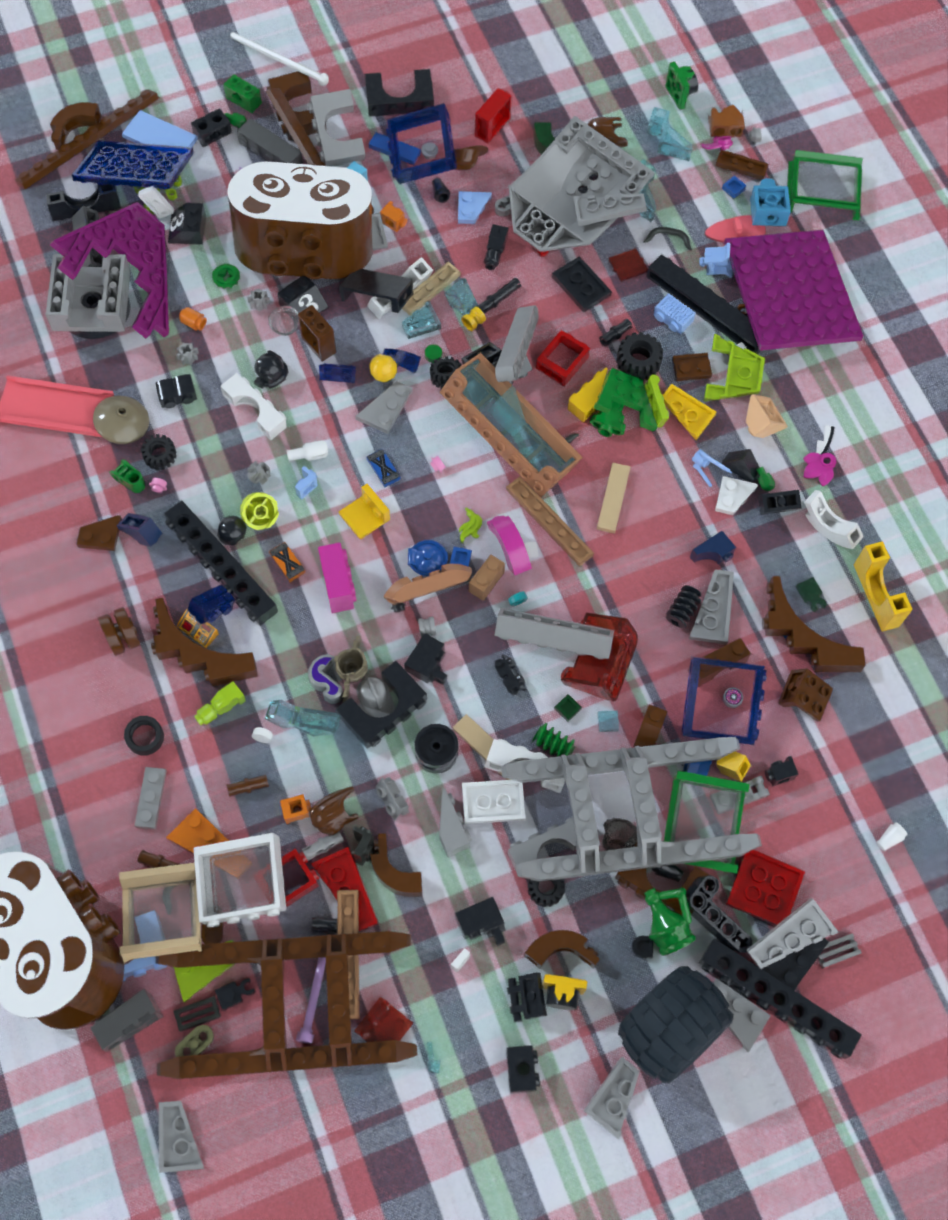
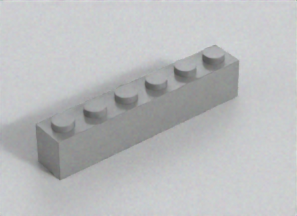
[494,608,615,659]

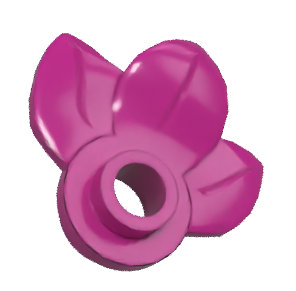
[701,136,733,150]
[803,452,836,486]

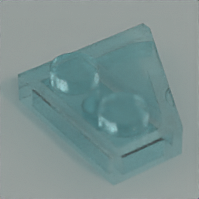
[402,301,441,339]
[487,385,527,437]

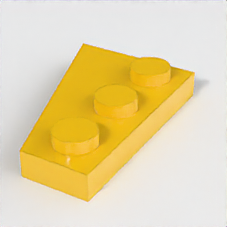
[663,384,717,440]

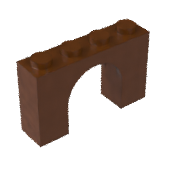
[266,71,327,141]
[615,841,711,915]

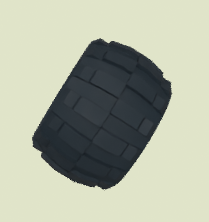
[618,966,733,1083]

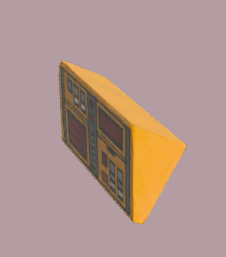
[177,608,219,648]

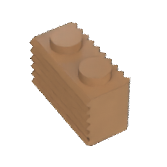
[468,555,505,600]

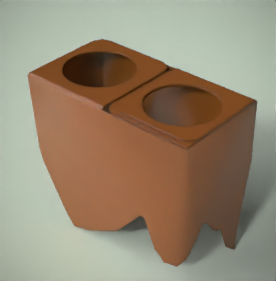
[708,105,745,137]

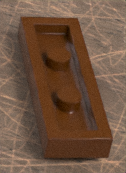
[715,150,769,181]

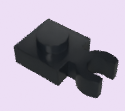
[215,978,256,1011]

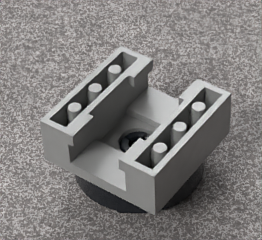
[46,254,131,339]

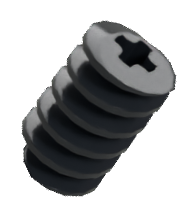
[666,585,702,629]

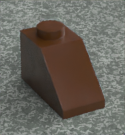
[633,704,668,747]

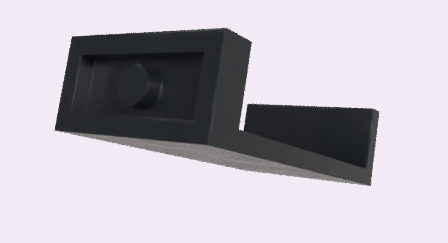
[339,269,414,313]

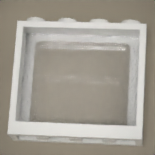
[194,833,286,927]

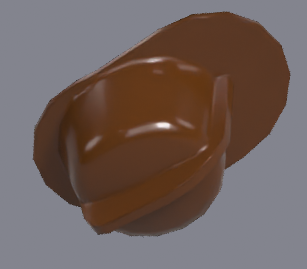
[448,145,488,170]

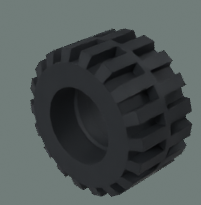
[616,332,663,382]

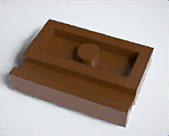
[672,352,712,382]

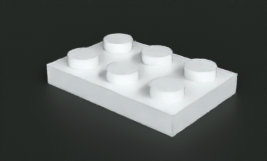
[462,780,525,824]

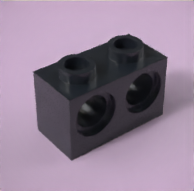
[191,108,232,147]

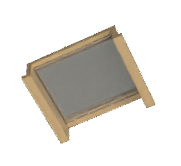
[119,863,202,963]

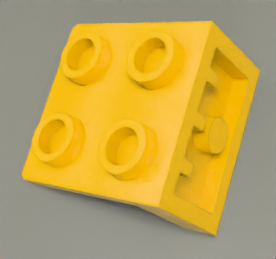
[339,483,390,540]

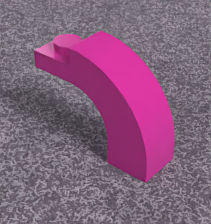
[487,515,532,575]

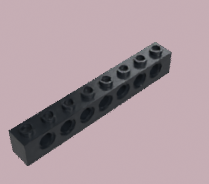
[164,500,278,626]
[698,938,862,1059]

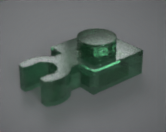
[796,577,827,613]

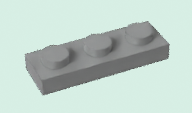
[134,767,167,830]

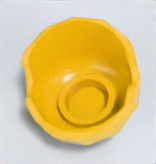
[369,354,397,382]

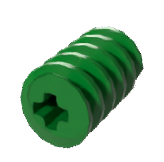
[531,723,575,757]

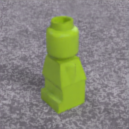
[194,681,246,726]

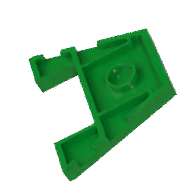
[594,368,657,432]

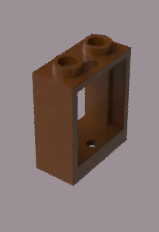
[297,305,336,362]

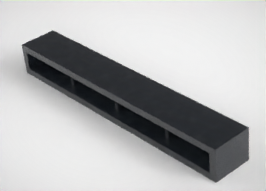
[646,254,761,354]

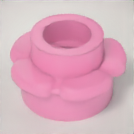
[430,455,446,473]
[149,478,167,493]

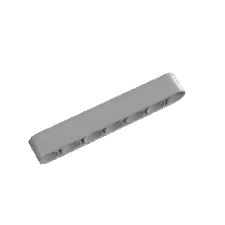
[495,305,539,382]

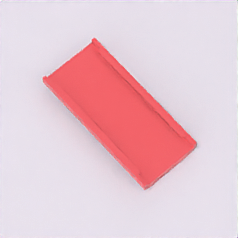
[0,375,114,437]

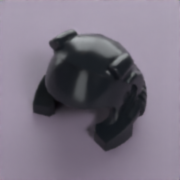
[254,350,289,389]

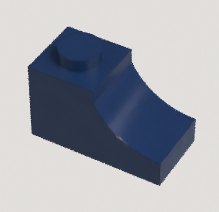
[117,513,163,547]
[690,531,736,564]

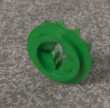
[212,264,240,290]

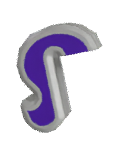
[308,654,343,704]

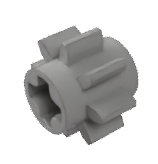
[247,288,270,312]
[176,342,199,365]
[247,461,271,485]

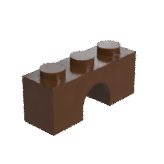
[688,638,751,687]

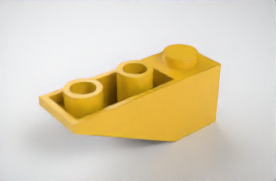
[568,368,608,423]

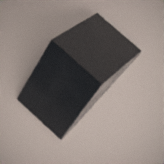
[721,449,760,483]

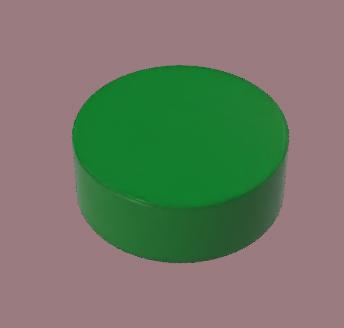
[425,344,442,363]

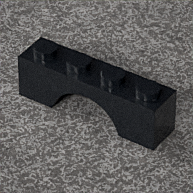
[46,181,121,221]

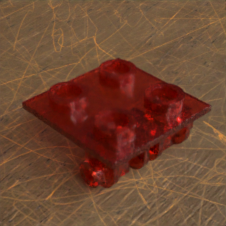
[354,996,413,1042]

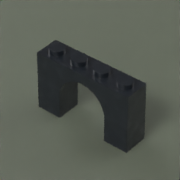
[365,69,434,116]
[336,661,427,749]

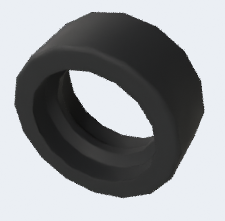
[124,716,164,756]

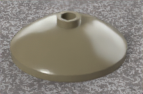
[93,395,149,444]

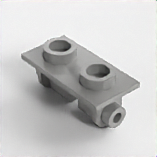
[375,777,409,821]

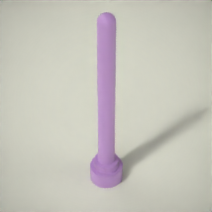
[296,958,326,1044]

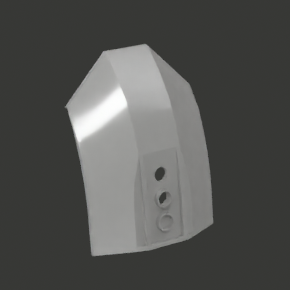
[509,116,655,252]

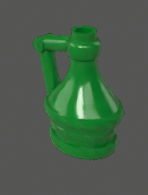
[644,887,696,956]

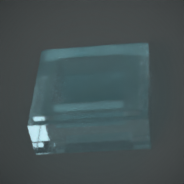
[597,711,619,732]

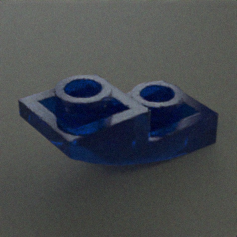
[382,348,421,373]

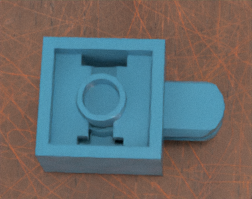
[750,178,791,226]

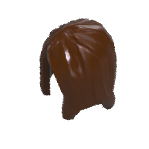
[588,117,628,147]
[310,786,359,835]

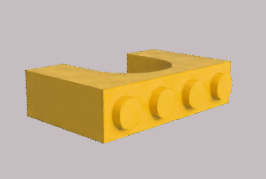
[853,541,913,632]

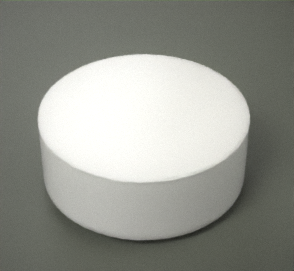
[252,727,273,743]

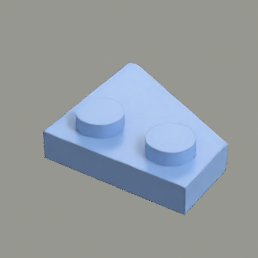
[458,191,491,224]

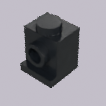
[765,756,799,786]

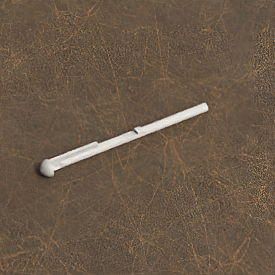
[230,32,329,86]

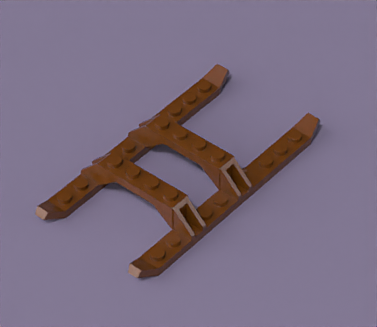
[155,931,418,1079]

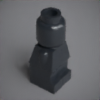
[484,224,509,270]

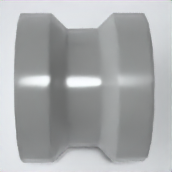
[418,616,436,637]

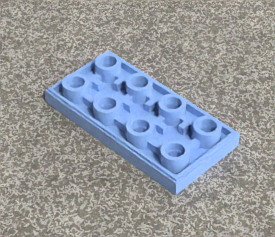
[122,110,198,163]

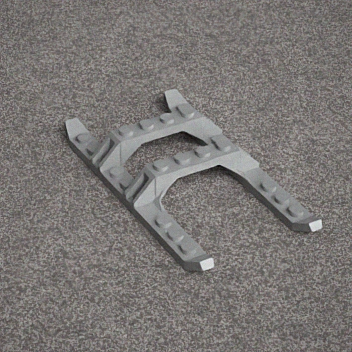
[501,737,762,882]

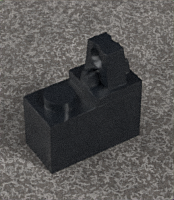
[404,633,448,685]
[455,897,506,946]

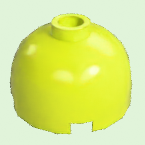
[240,492,279,530]

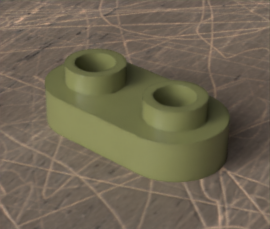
[175,1025,214,1057]

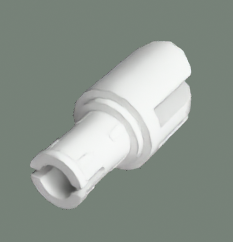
[287,440,328,462]

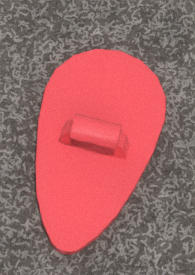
[705,215,766,243]

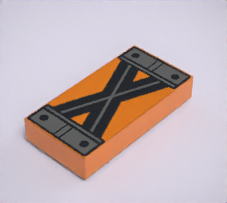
[269,542,306,582]

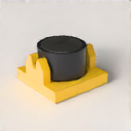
[542,974,588,1010]

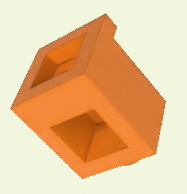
[380,201,407,232]
[280,794,312,825]

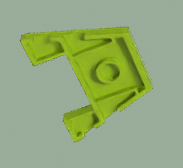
[704,334,765,401]

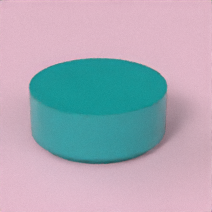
[508,591,528,607]

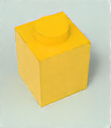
[716,752,751,782]

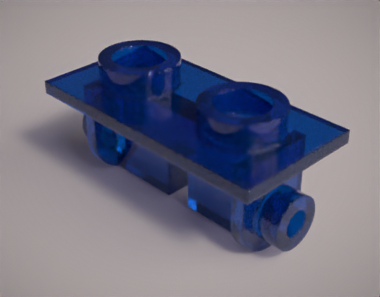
[319,363,356,383]

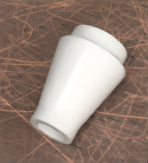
[876,822,907,852]

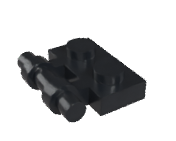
[507,972,547,1022]

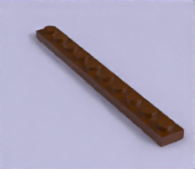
[15,89,159,189]

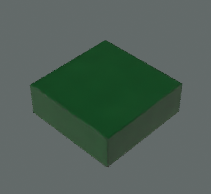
[554,694,582,722]

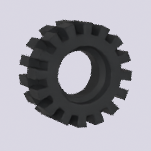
[430,356,462,389]
[141,434,177,470]
[528,879,566,907]

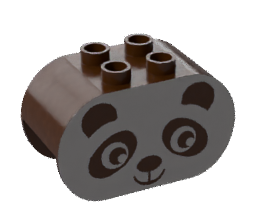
[228,162,373,279]
[0,852,124,1030]

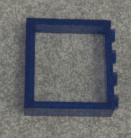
[386,103,457,185]
[681,656,767,745]

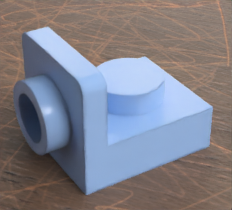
[295,466,318,500]

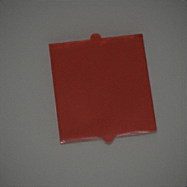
[609,248,648,282]

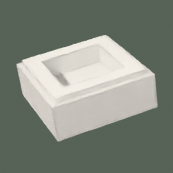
[451,948,470,972]

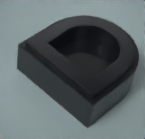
[632,936,653,959]

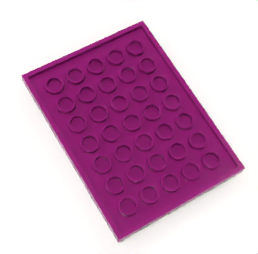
[724,230,863,351]

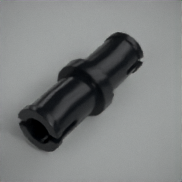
[599,319,633,347]

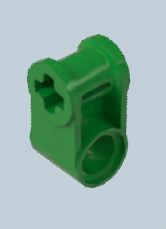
[109,459,146,493]

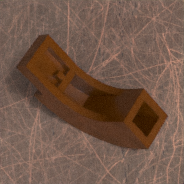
[50,102,101,150]
[371,833,423,897]
[524,930,600,969]

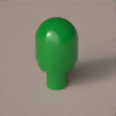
[225,113,247,128]
[756,466,775,492]

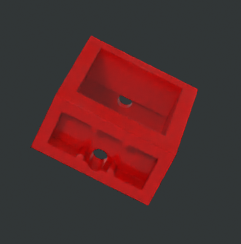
[474,88,512,144]
[535,330,590,387]
[253,848,319,908]

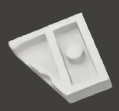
[715,476,758,515]

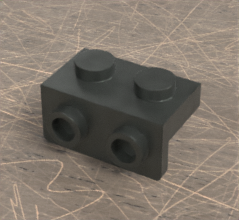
[353,826,374,866]

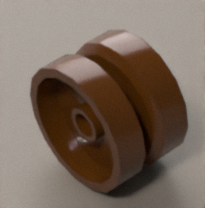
[98,607,141,657]

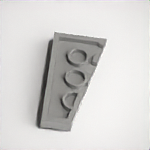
[574,193,647,226]
[689,569,734,645]
[746,898,839,968]

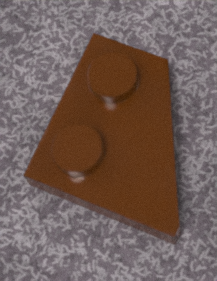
[76,515,122,551]

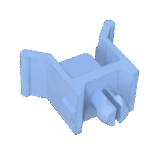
[699,242,733,278]

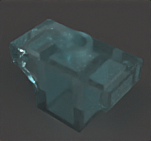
[444,278,478,316]

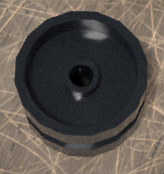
[414,724,458,774]

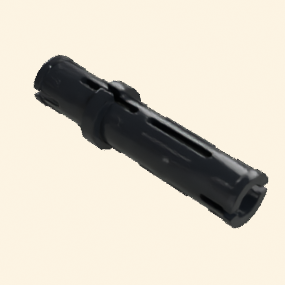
[476,278,521,314]

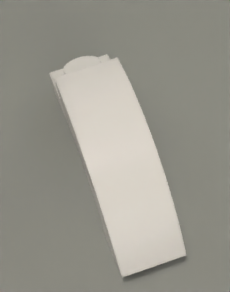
[804,490,864,549]

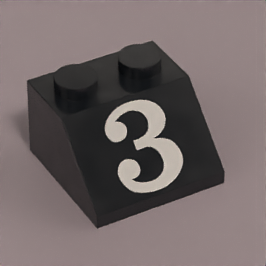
[168,203,206,244]
[277,276,328,324]

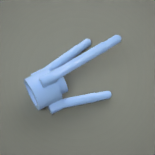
[692,449,733,487]

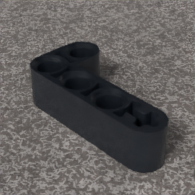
[686,876,752,953]

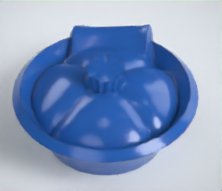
[408,540,448,576]

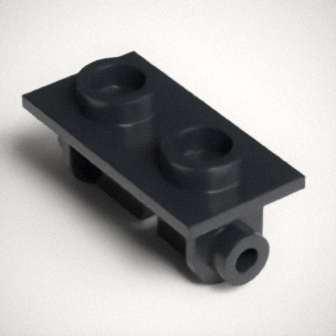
[494,654,526,696]

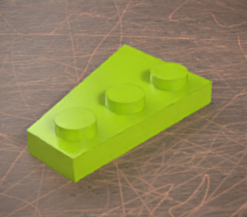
[174,940,235,1003]

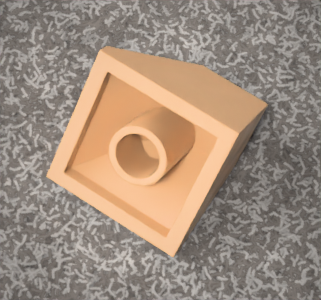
[746,394,788,438]

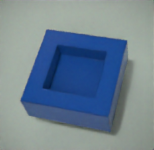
[722,175,747,199]
[450,547,472,567]

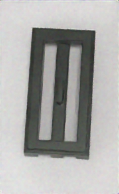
[173,996,221,1032]

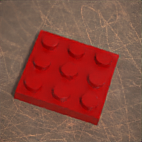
[726,850,805,926]

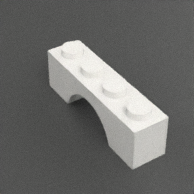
[367,257,433,319]
[220,373,287,441]
[485,739,565,793]

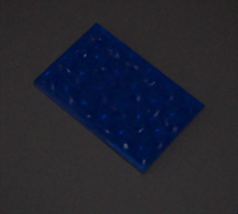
[72,140,194,190]

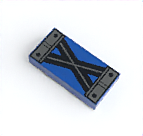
[366,449,401,488]

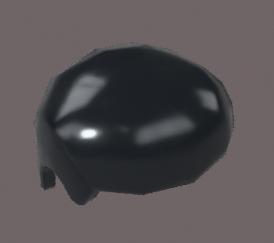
[217,515,247,546]

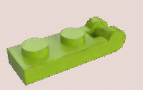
[644,375,669,428]

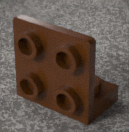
[778,668,833,721]

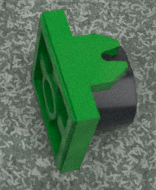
[665,61,698,110]

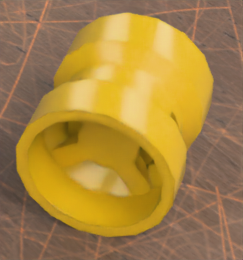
[461,307,486,331]

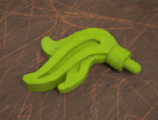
[459,507,482,543]

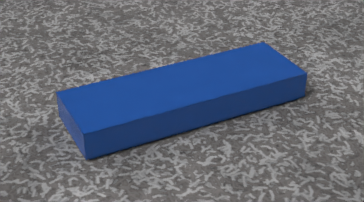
[369,132,421,165]

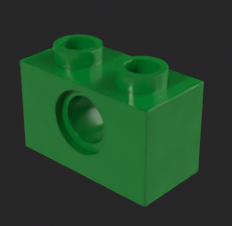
[223,74,262,114]

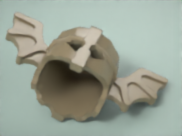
[334,635,368,703]

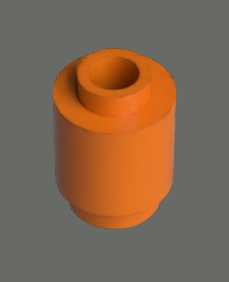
[179,307,207,331]

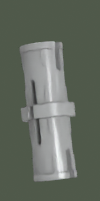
[302,831,344,861]

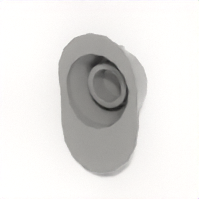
[356,677,394,717]

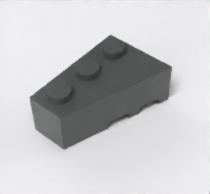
[90,989,164,1052]

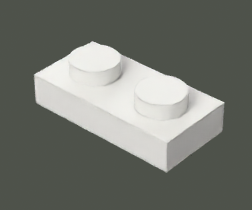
[138,185,174,219]

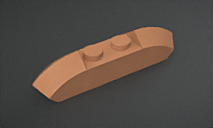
[384,564,472,605]

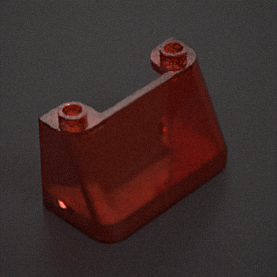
[561,612,638,702]

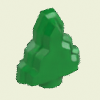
[590,401,626,437]

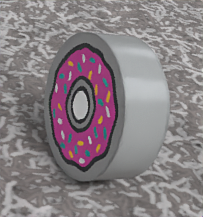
[723,687,743,708]

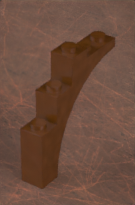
[762,576,866,672]
[151,598,258,686]

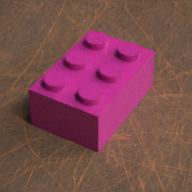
[318,542,357,613]

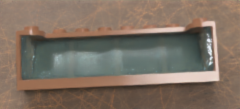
[439,353,583,497]

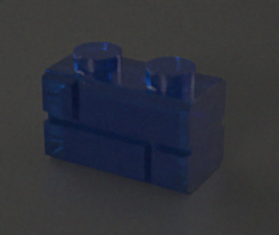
[188,585,235,624]

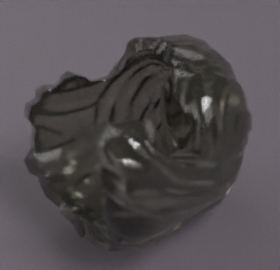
[602,818,637,850]

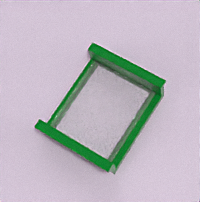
[787,150,863,221]
[663,771,750,874]

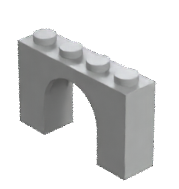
[308,89,365,166]

